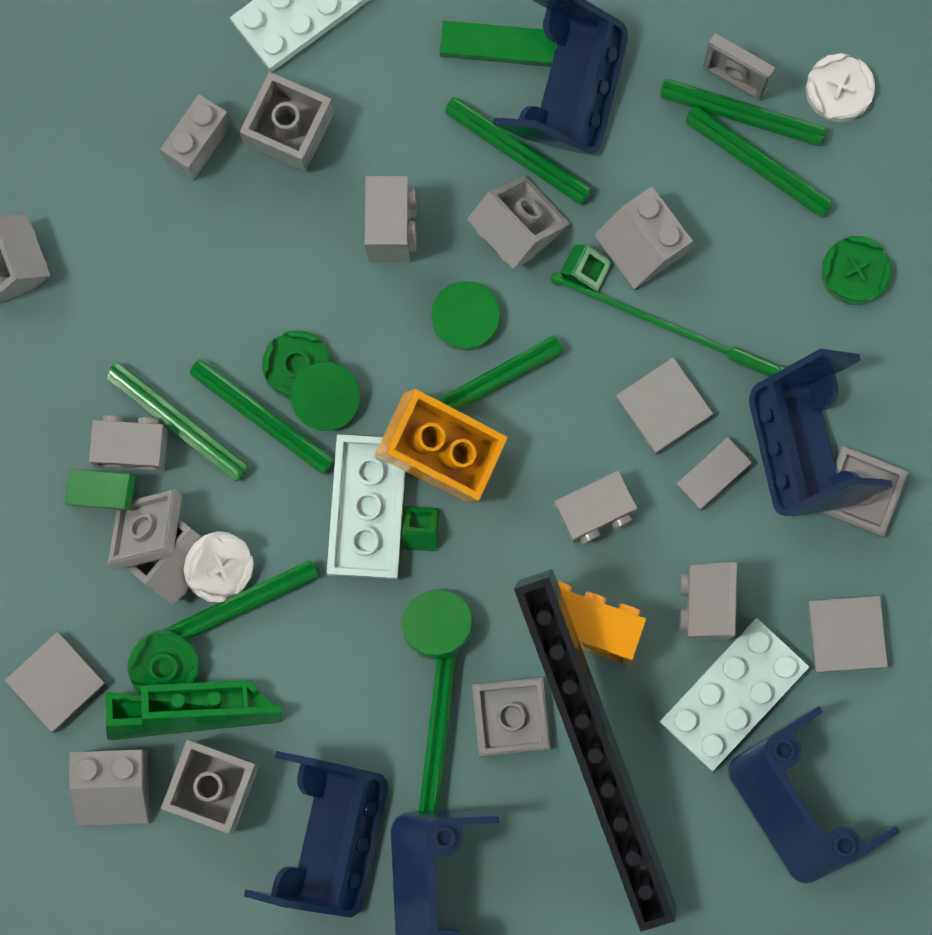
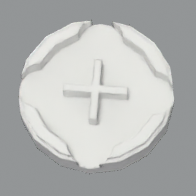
[805,53,875,122]
[183,531,254,602]

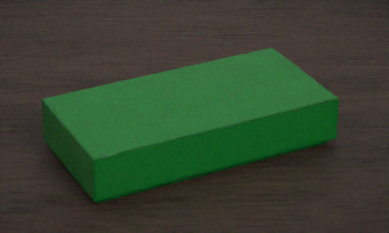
[64,470,136,511]

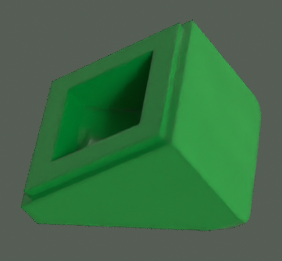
[560,244,612,292]
[402,506,439,551]

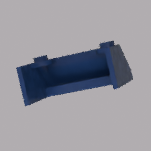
[493,0,628,154]
[749,348,893,517]
[728,706,900,883]
[244,751,388,917]
[391,808,499,935]

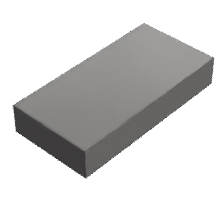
[676,437,752,511]

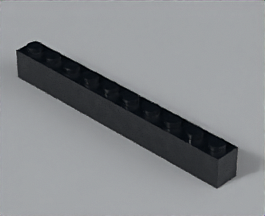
[514,569,677,932]

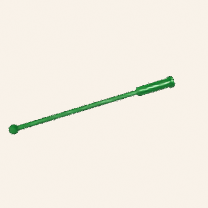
[550,272,786,377]

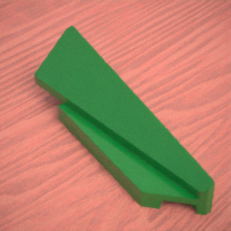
[105,680,282,740]

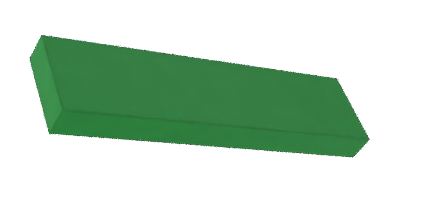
[440,20,557,67]

